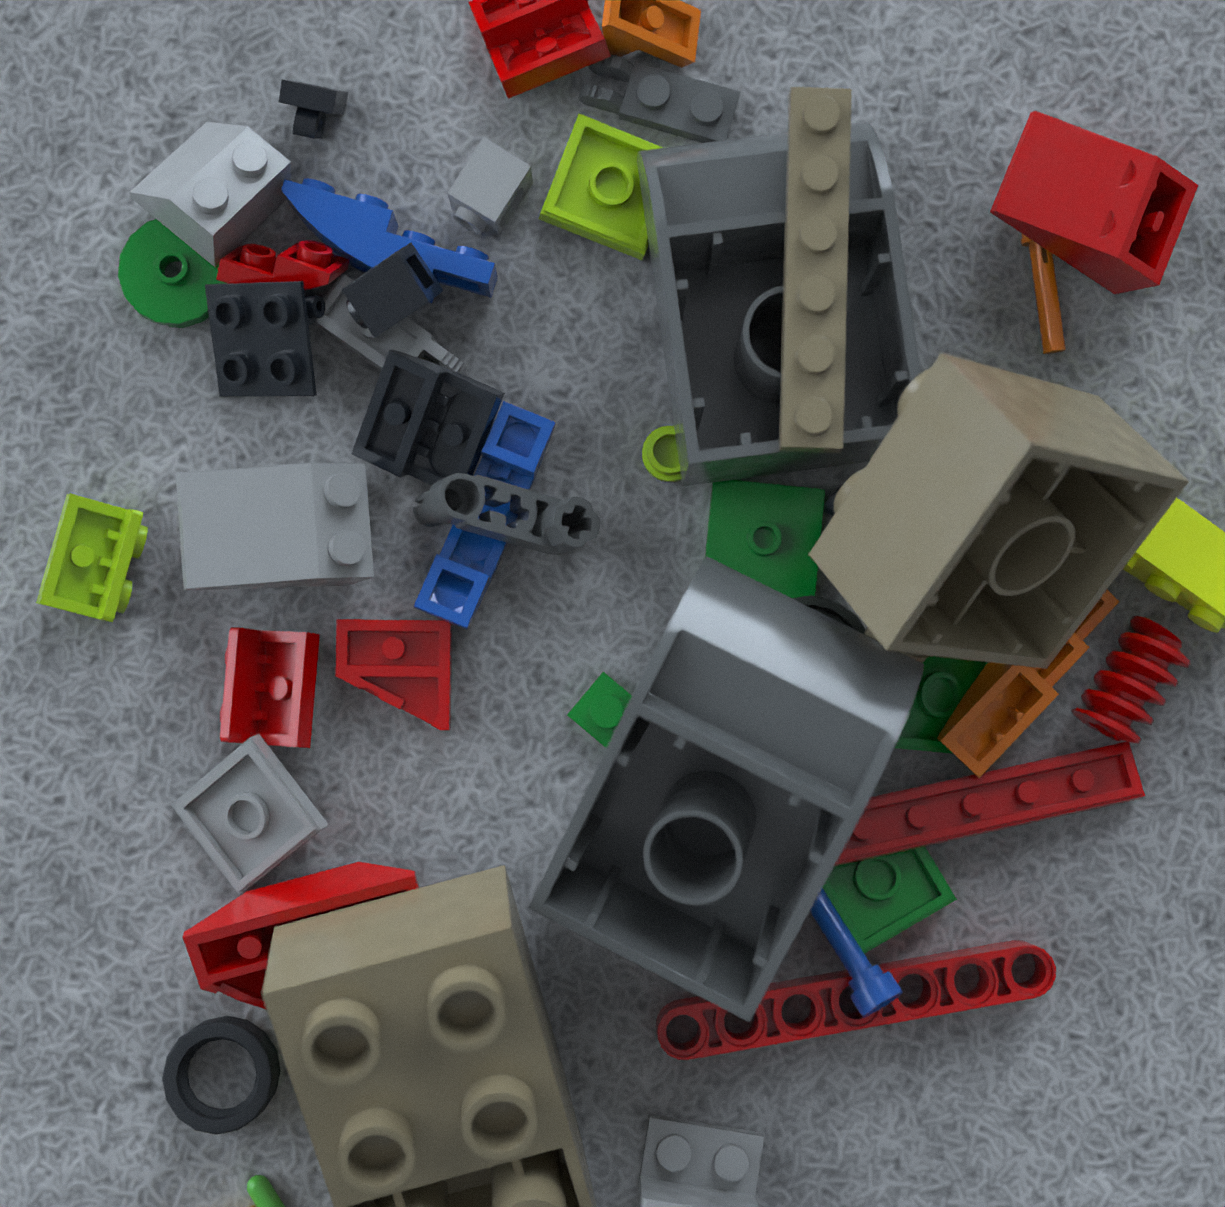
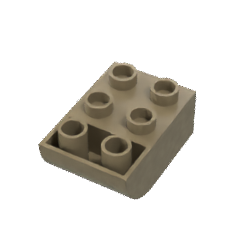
[262,865,597,1207]

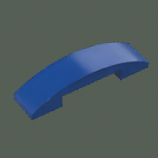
[414,401,556,629]

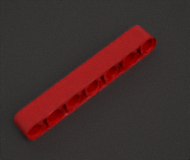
[656,940,1056,1060]

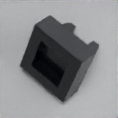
[278,80,348,139]

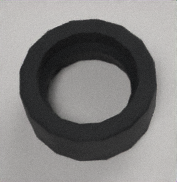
[162,1016,281,1135]

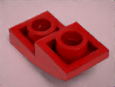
[216,240,349,290]

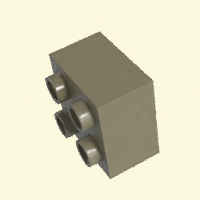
[809,353,1189,669]

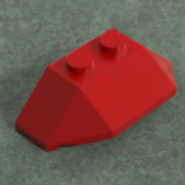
[182,862,420,1010]

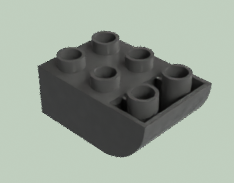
[637,122,921,487]
[529,556,924,1022]

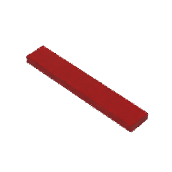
[834,742,1145,867]

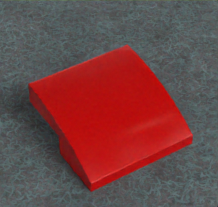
[468,0,611,99]

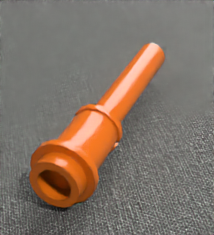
[1021,233,1066,354]

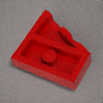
[335,619,452,730]

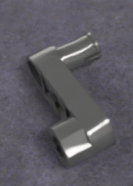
[413,473,600,555]

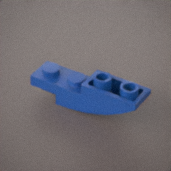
[281,178,498,303]

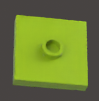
[539,113,663,260]

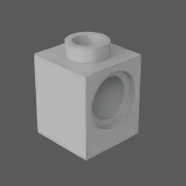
[447,137,533,237]

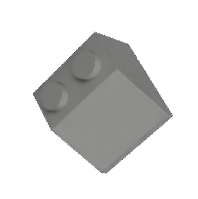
[130,122,291,267]

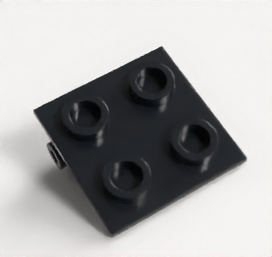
[205,281,325,397]

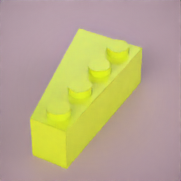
[1123,498,1225,633]

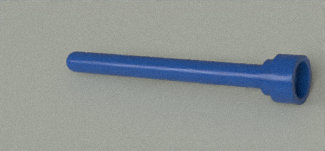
[810,888,903,1018]

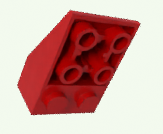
[990,111,1199,294]

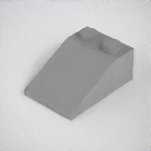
[176,463,374,590]

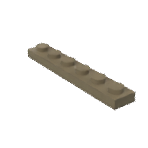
[779,87,852,453]

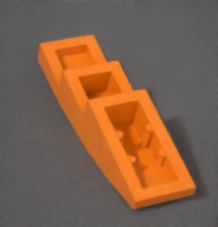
[937,589,1119,778]

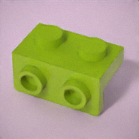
[36,493,148,622]

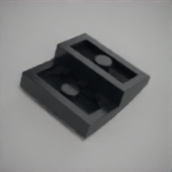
[351,349,505,486]

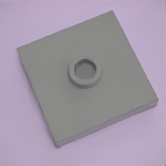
[171,734,329,896]

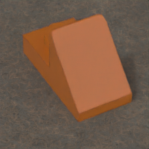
[602,0,701,68]

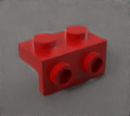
[220,627,320,748]

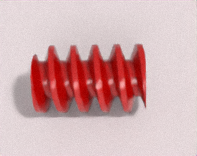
[1071,615,1191,744]

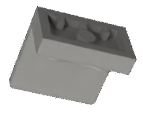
[638,1114,764,1207]

